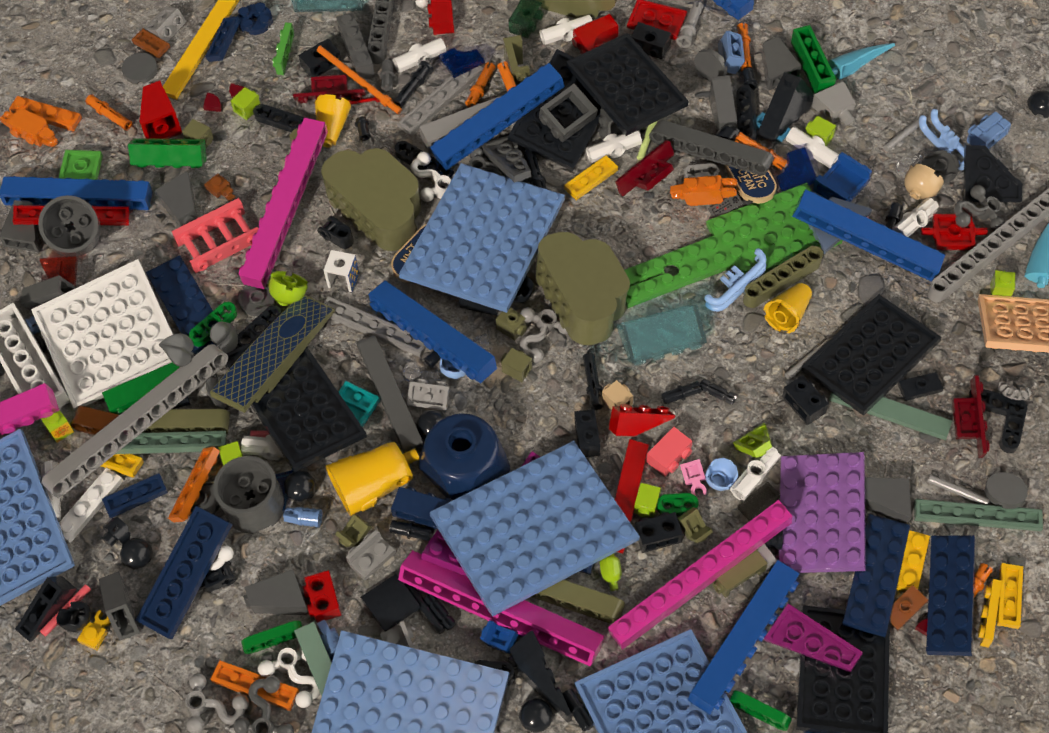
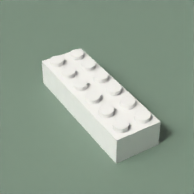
[0,303,71,421]

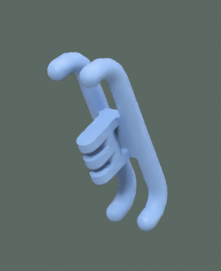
[919,109,964,171]
[704,248,766,312]

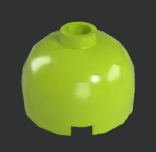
[268,271,308,306]

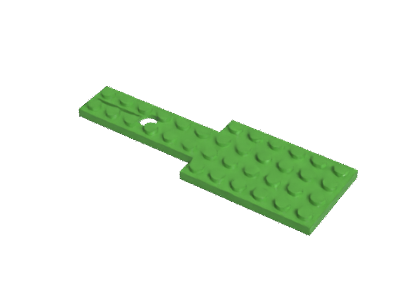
[624,183,842,309]

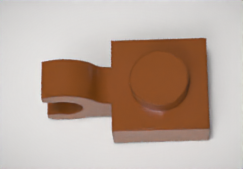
[204,173,236,202]

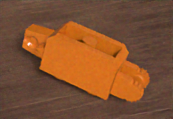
[0,109,58,147]
[670,175,737,206]

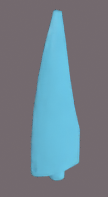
[828,43,895,80]
[1025,223,1049,288]

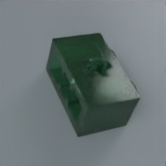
[508,0,544,39]

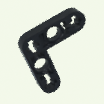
[967,389,1027,453]

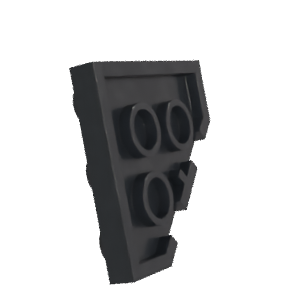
[963,145,1022,203]

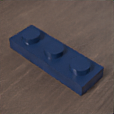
[205,16,241,62]
[102,473,168,519]

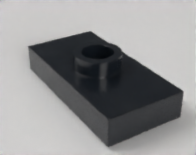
[898,372,944,401]

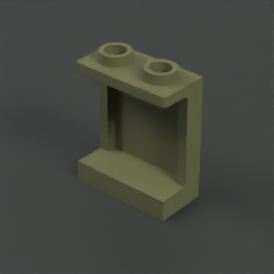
[503,35,530,86]
[712,550,768,598]

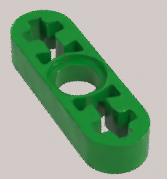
[189,302,237,347]
[241,621,302,654]
[729,690,792,731]

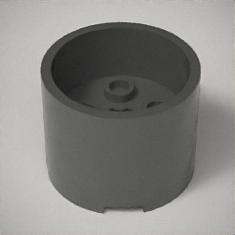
[38,195,101,258]
[213,456,285,534]

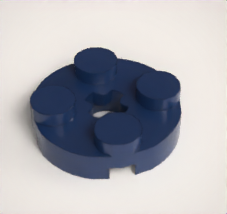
[238,2,273,35]

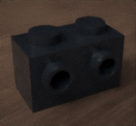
[782,375,829,425]

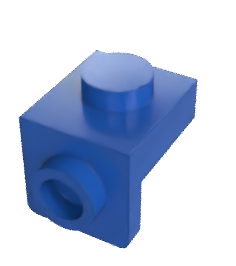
[480,620,518,654]

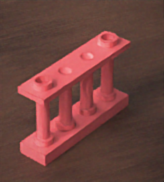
[171,198,259,274]

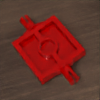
[921,214,988,250]

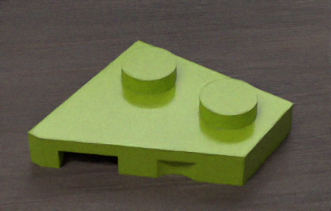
[733,423,772,458]

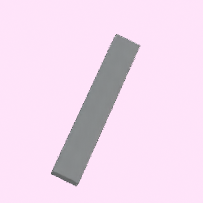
[397,59,484,136]
[323,296,427,357]

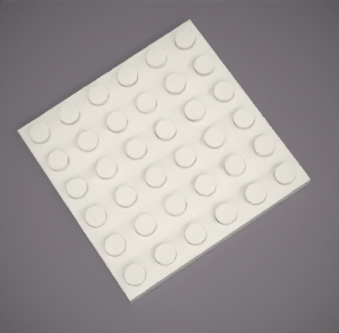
[31,259,173,410]

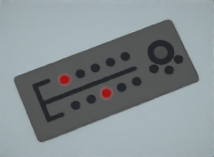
[708,194,743,218]

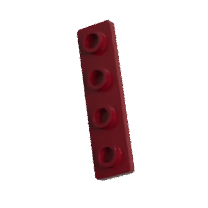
[293,75,366,103]
[615,140,674,196]
[952,375,990,458]

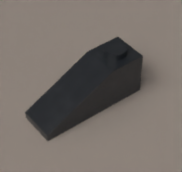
[15,576,77,642]

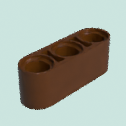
[70,406,119,435]

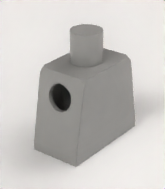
[812,81,855,125]

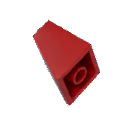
[139,80,182,139]

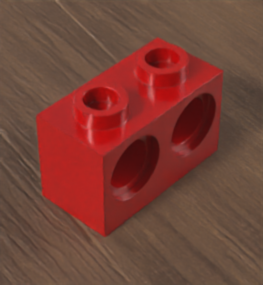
[302,570,342,623]

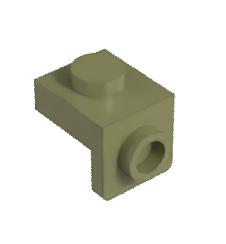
[678,507,713,543]
[335,514,372,548]

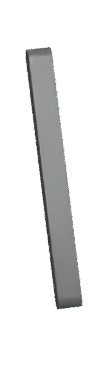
[928,188,1049,303]
[42,344,228,497]

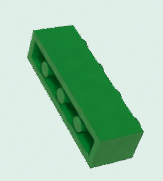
[791,25,836,94]
[128,138,207,168]
[102,362,179,415]

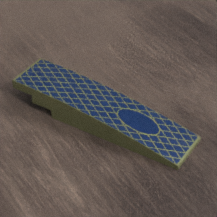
[210,295,335,413]

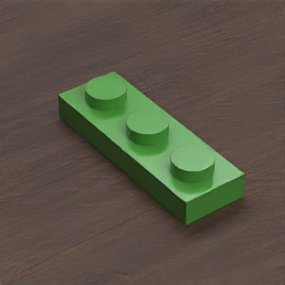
[273,22,294,75]

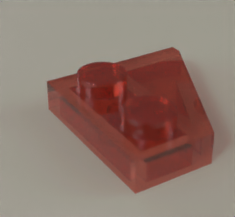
[39,256,78,287]

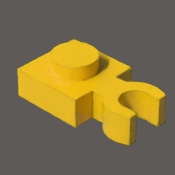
[77,610,111,651]

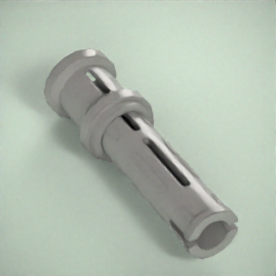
[676,1,704,48]

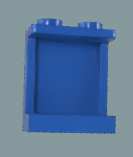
[813,152,872,202]

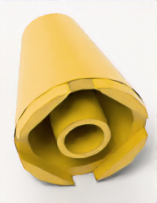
[315,94,351,148]
[764,283,812,333]

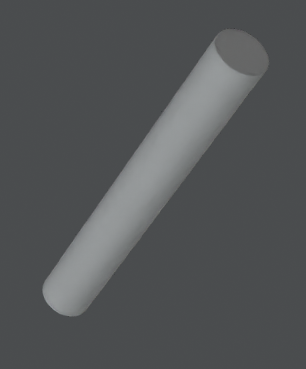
[883,118,919,152]
[785,339,829,380]
[928,475,989,505]

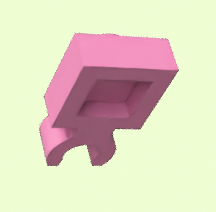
[680,459,707,496]

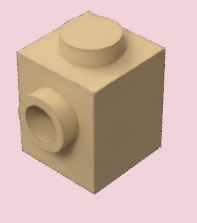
[602,380,633,410]

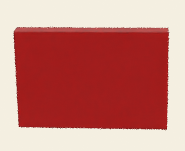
[627,0,687,40]

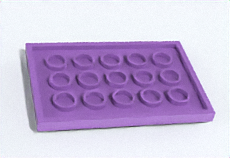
[779,452,866,573]

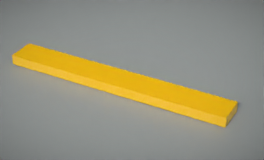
[163,0,240,100]

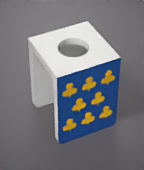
[324,250,359,292]

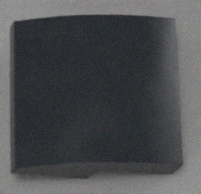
[360,574,421,632]

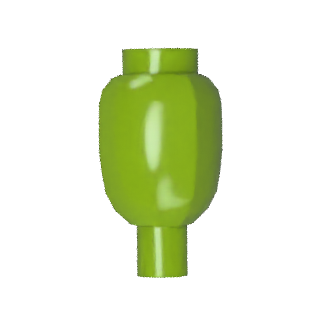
[599,553,622,591]

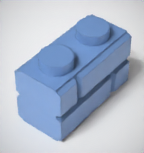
[718,31,745,74]
[967,112,1011,149]

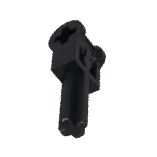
[198,561,237,593]

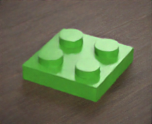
[59,150,103,180]

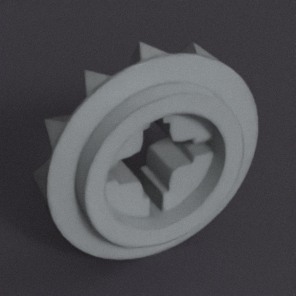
[998,379,1032,400]

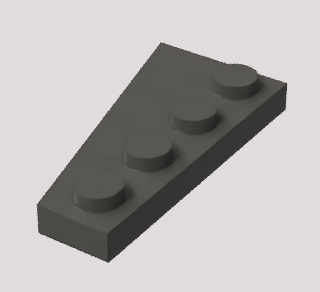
[480,136,531,183]

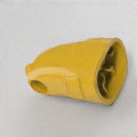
[326,442,419,517]

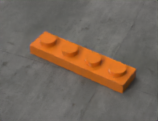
[9,96,82,131]
[168,447,220,523]
[210,660,299,711]

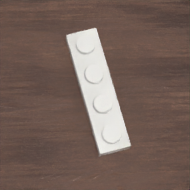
[59,467,124,543]

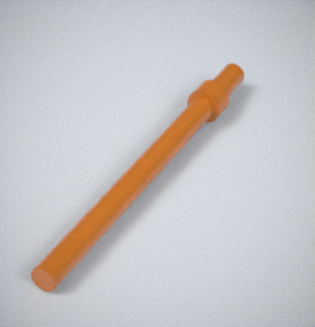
[316,45,402,114]

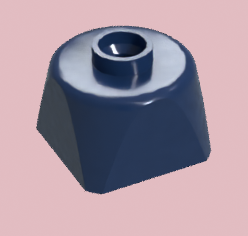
[418,413,510,500]

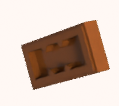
[132,28,170,58]
[890,585,928,631]

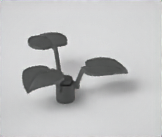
[159,322,238,410]

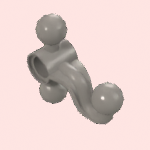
[519,307,568,363]
[185,673,249,733]

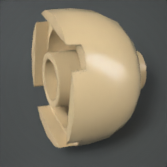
[904,164,944,200]

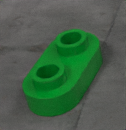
[657,493,699,516]

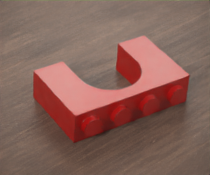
[572,14,619,54]

